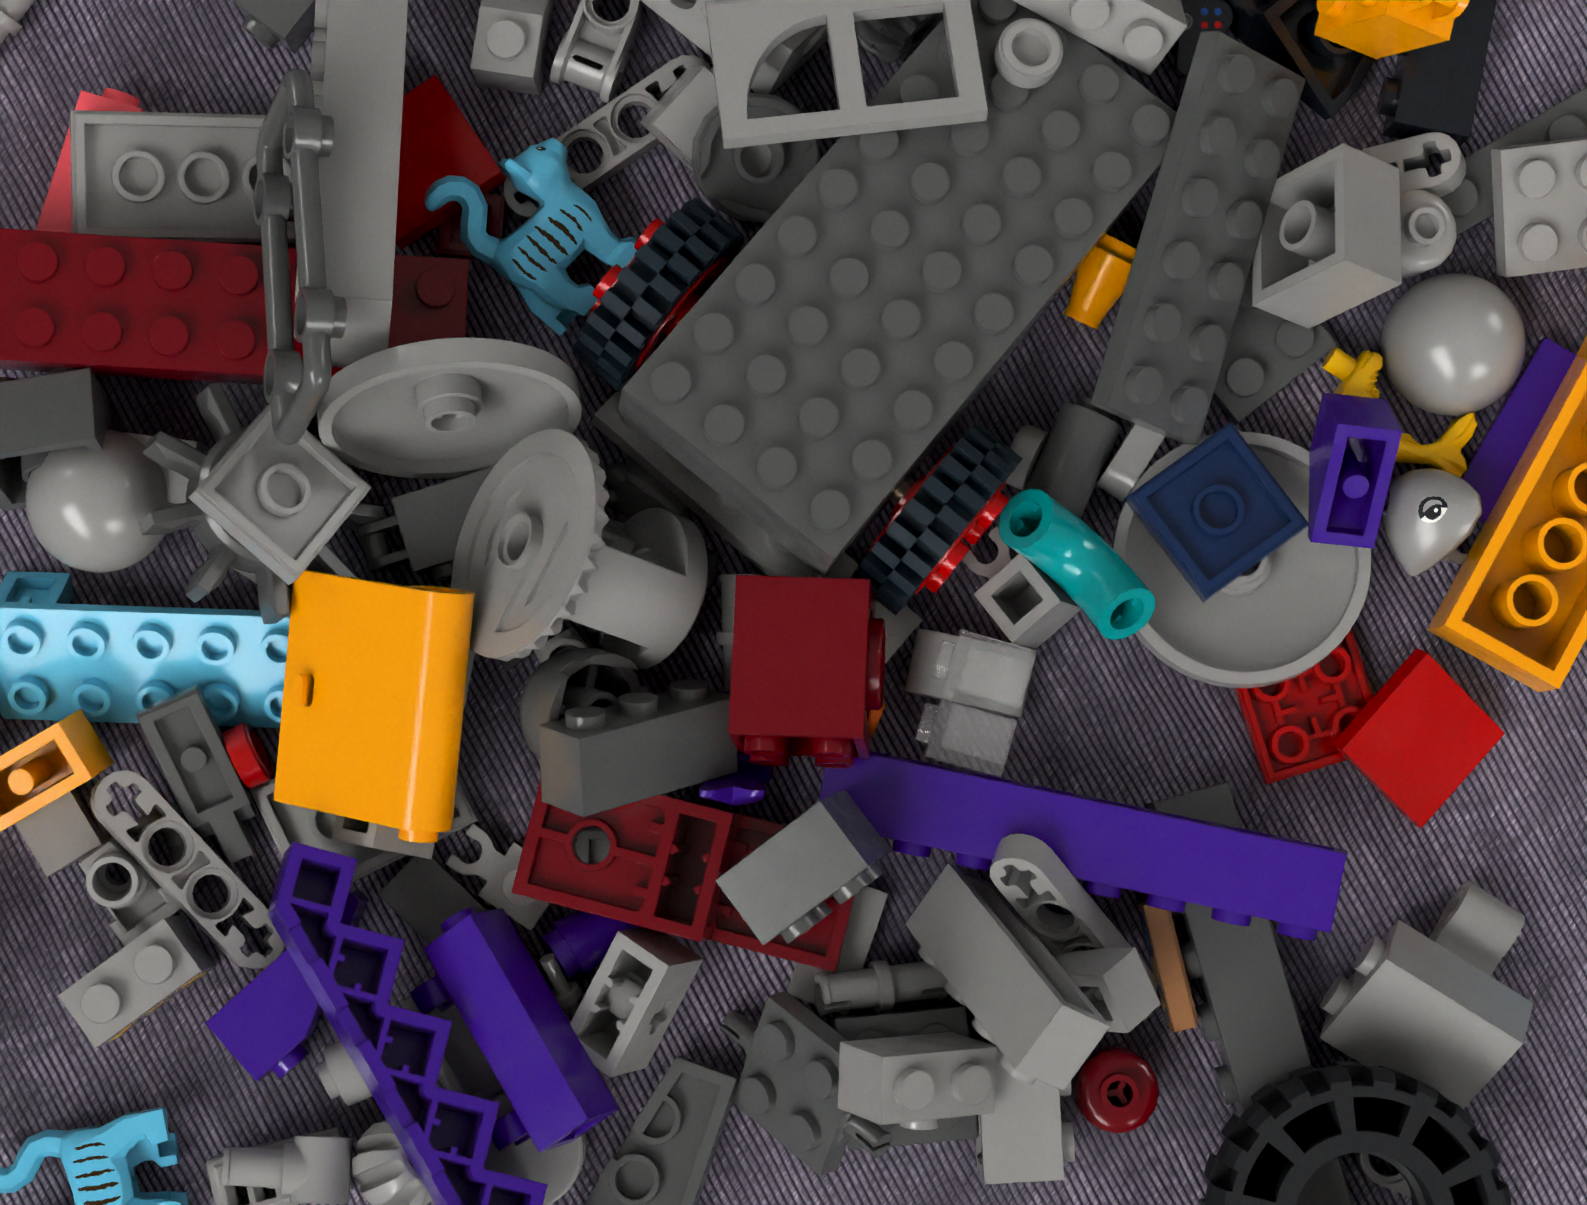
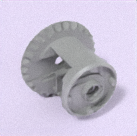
[451,429,709,670]

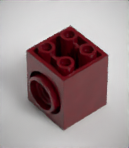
[728,575,886,769]

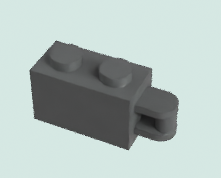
[357,467,493,583]

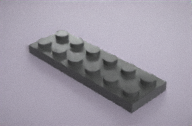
[1091,31,1306,445]

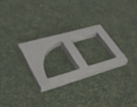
[703,0,988,149]

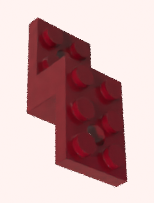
[511,779,856,972]

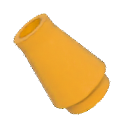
[1063,234,1136,330]

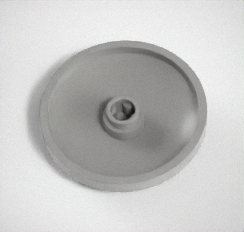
[317,337,582,479]
[1111,431,1371,688]

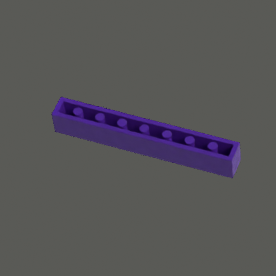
[818,751,1347,941]

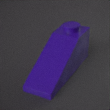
[205,890,369,1082]

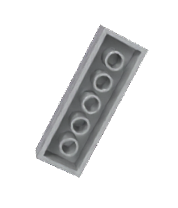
[294,0,408,368]

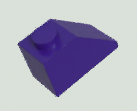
[1308,392,1402,549]

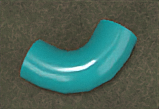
[999,489,1155,640]

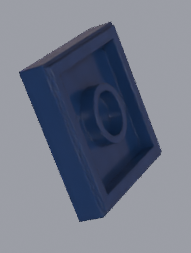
[1125,422,1309,603]

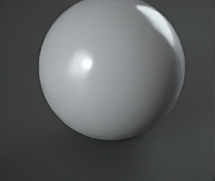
[1381,273,1526,416]
[25,429,170,573]

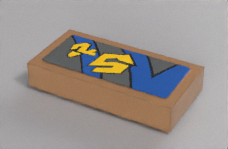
[1136,900,1199,1032]

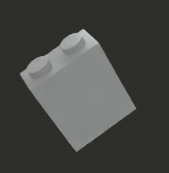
[1319,920,1534,1109]

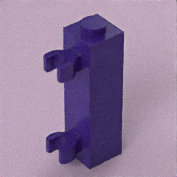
[410,907,619,1153]

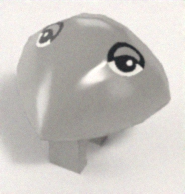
[1381,468,1482,577]

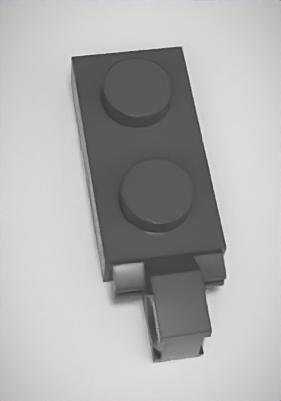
[136,684,256,864]

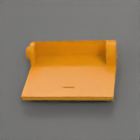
[273,569,475,843]

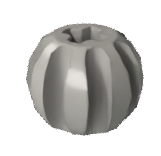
[351,1119,433,1205]

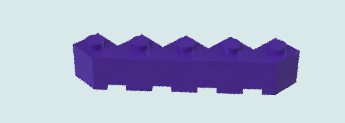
[268,842,548,1205]

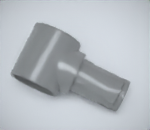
[221,1136,353,1204]

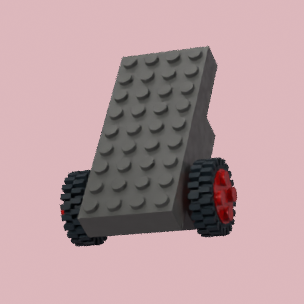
[572,0,1177,616]

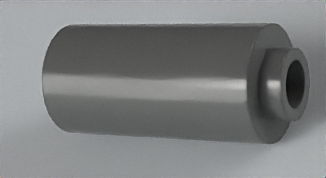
[1024,396,1121,519]

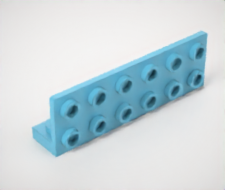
[0,571,291,728]

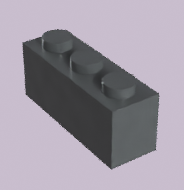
[539,679,738,817]

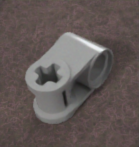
[550,0,644,104]

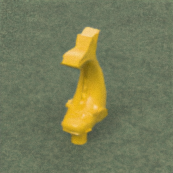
[1321,346,1477,478]

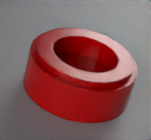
[222,722,273,789]

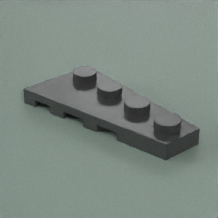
[584,1056,740,1205]

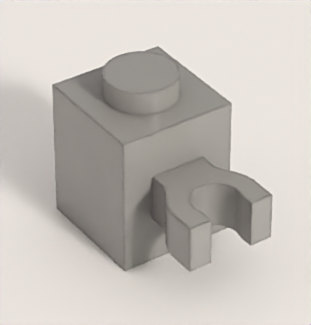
[962,526,1081,649]

